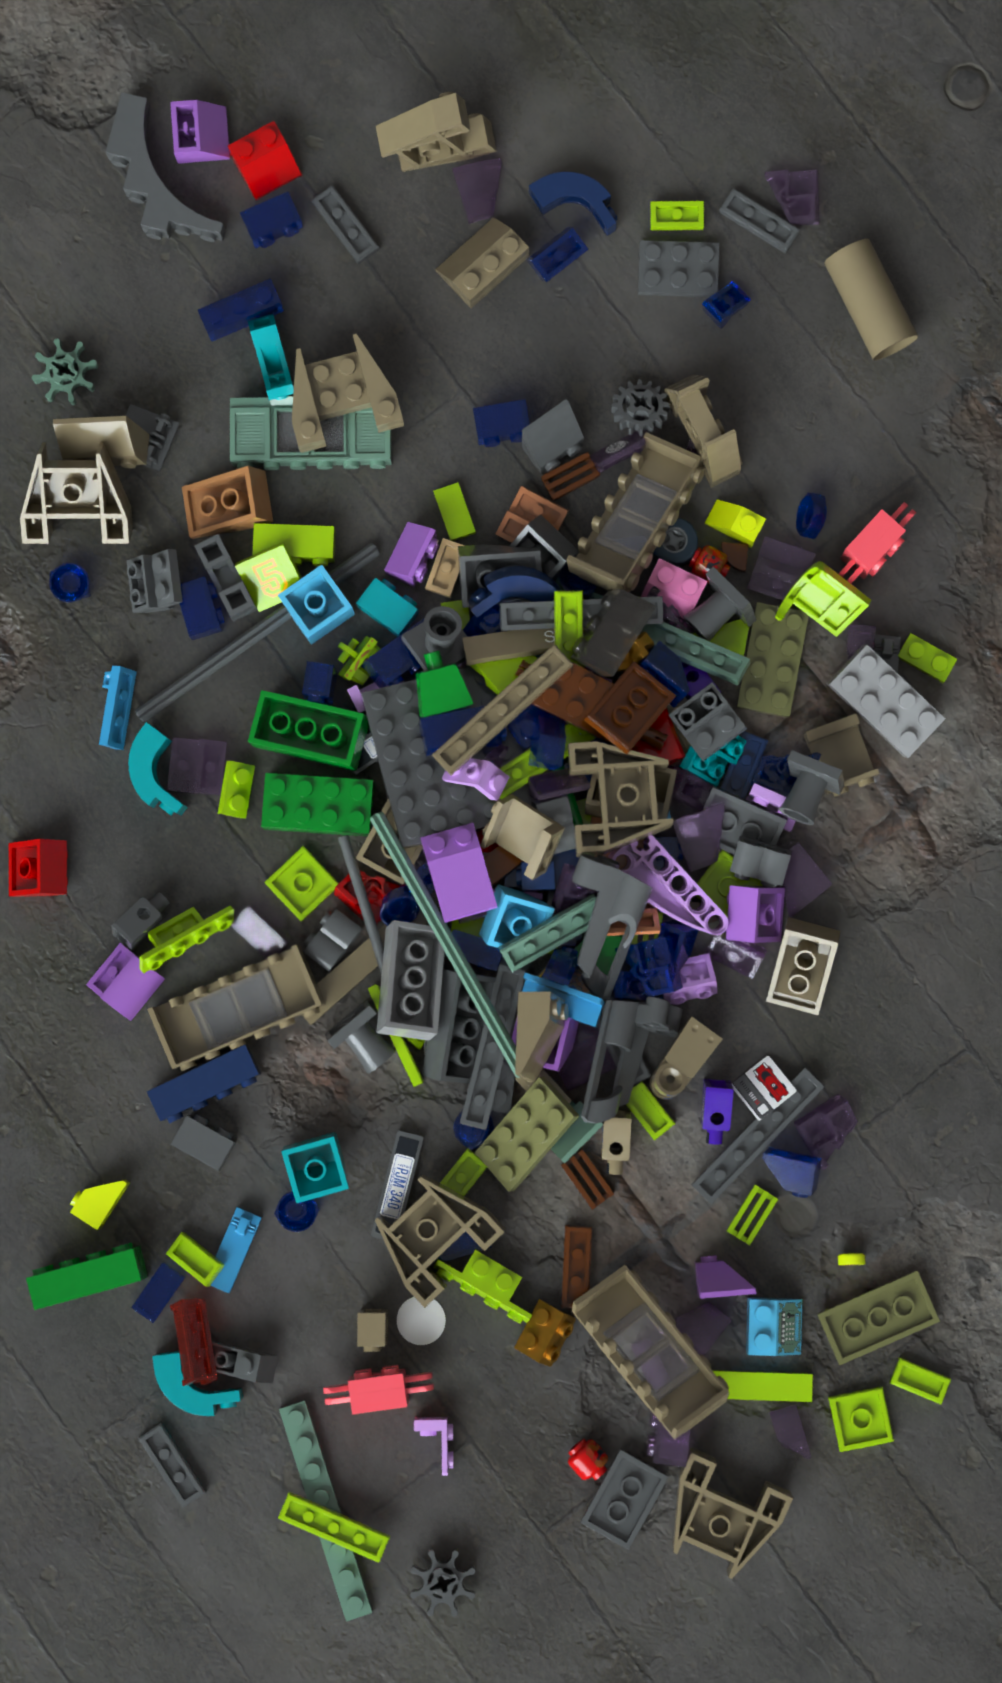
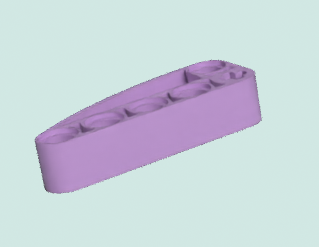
[608,835,728,935]

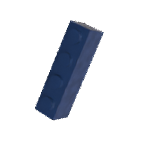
[147,1045,261,1124]

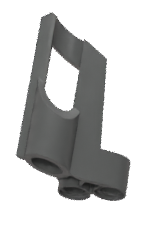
[572,853,653,1001]
[581,997,684,1124]

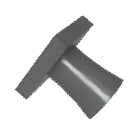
[683,567,756,642]
[401,606,467,670]
[779,750,844,825]
[325,1000,396,1074]

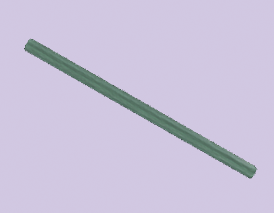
[370,812,520,1078]

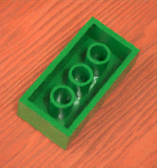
[248,690,369,771]
[261,773,375,836]
[26,1242,148,1310]

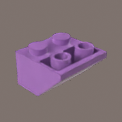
[170,100,230,164]
[384,522,440,588]

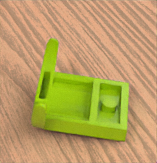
[775,561,871,637]

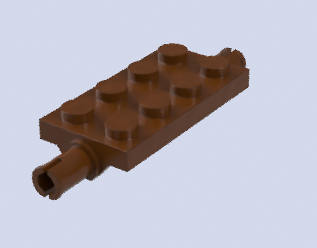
[515,660,668,750]

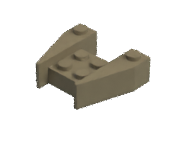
[376,92,497,172]
[292,334,404,453]
[664,374,743,488]
[20,442,133,544]
[568,741,674,857]
[375,1174,506,1308]
[673,1447,793,1579]

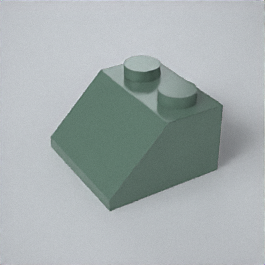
[551,1101,604,1163]

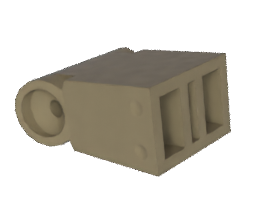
[649,1017,723,1100]

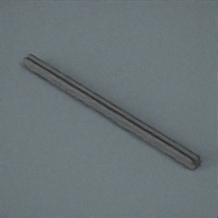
[135,543,380,722]

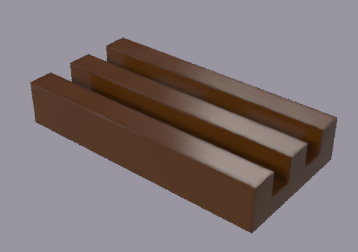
[541,452,600,501]
[561,1149,614,1210]

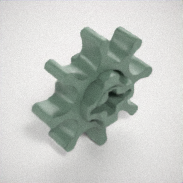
[32,339,99,405]

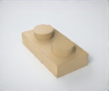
[425,538,465,598]

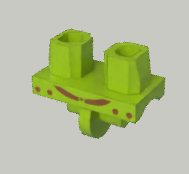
[337,636,385,685]

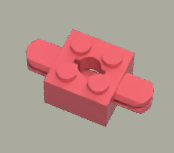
[838,502,917,584]
[323,1365,434,1415]

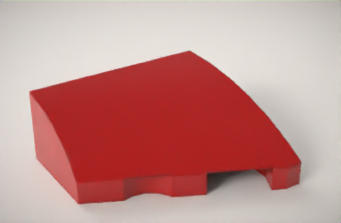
[334,871,409,925]

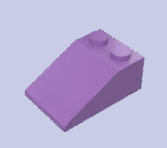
[421,823,497,923]

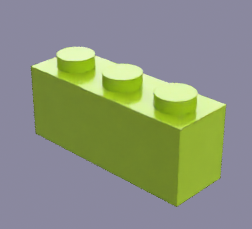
[253,523,336,567]

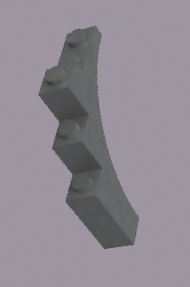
[106,92,225,242]

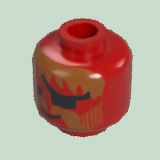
[689,545,731,583]
[568,1438,608,1480]

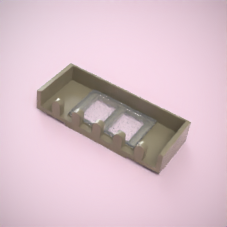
[566,432,705,598]
[147,945,326,1072]
[572,1265,729,1439]

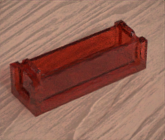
[170,1299,217,1386]

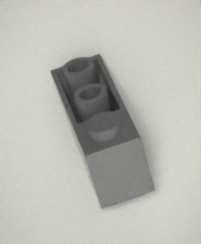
[188,1337,278,1383]

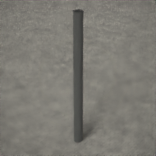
[338,834,384,975]

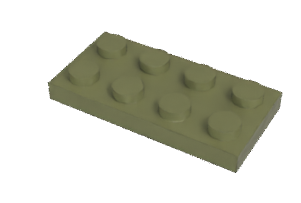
[736,602,809,718]
[475,1076,580,1192]
[817,1270,940,1365]

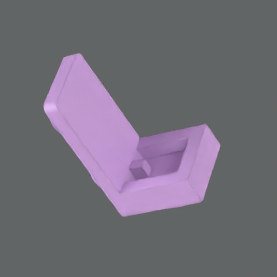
[442,758,509,801]

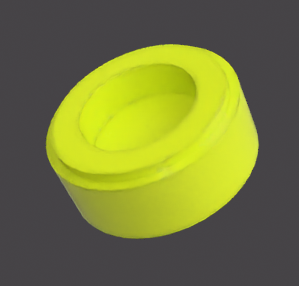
[838,1253,866,1266]

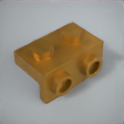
[514,1299,576,1367]

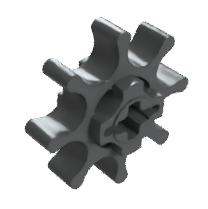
[410,1548,476,1616]

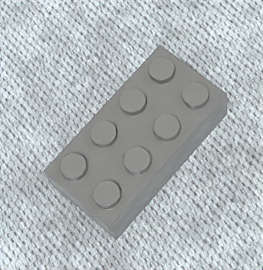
[826,644,945,758]
[376,920,445,1041]

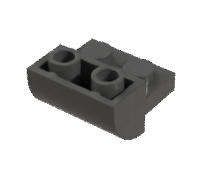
[127,549,183,613]
[669,682,747,761]

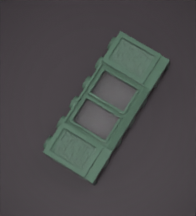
[230,396,392,470]

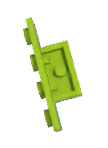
[139,905,234,973]
[433,1250,532,1324]

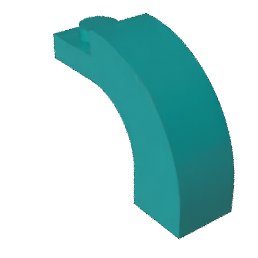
[248,314,294,400]
[128,722,188,816]
[152,1350,243,1416]

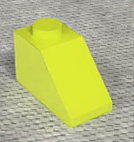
[704,500,766,548]
[70,1180,130,1230]

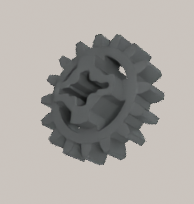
[611,379,669,436]

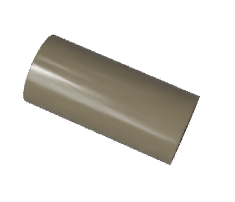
[824,239,919,361]

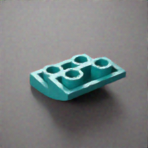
[680,735,747,786]

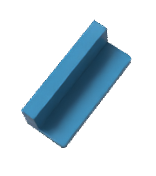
[522,973,605,1028]

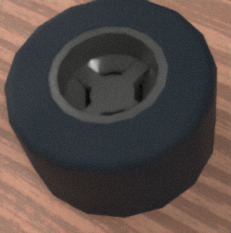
[652,517,699,567]

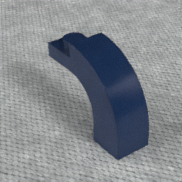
[529,172,618,236]
[469,566,563,617]

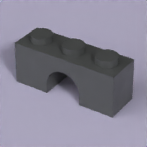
[194,534,257,622]

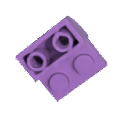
[86,943,165,1021]

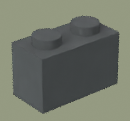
[171,1113,236,1171]

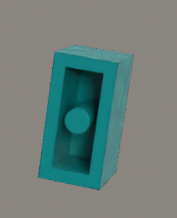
[356,578,419,639]

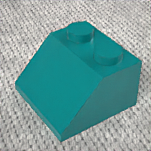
[281,1132,349,1204]

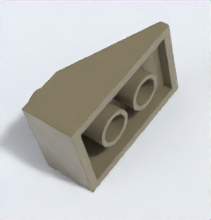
[766,917,840,1015]
[515,992,568,1082]

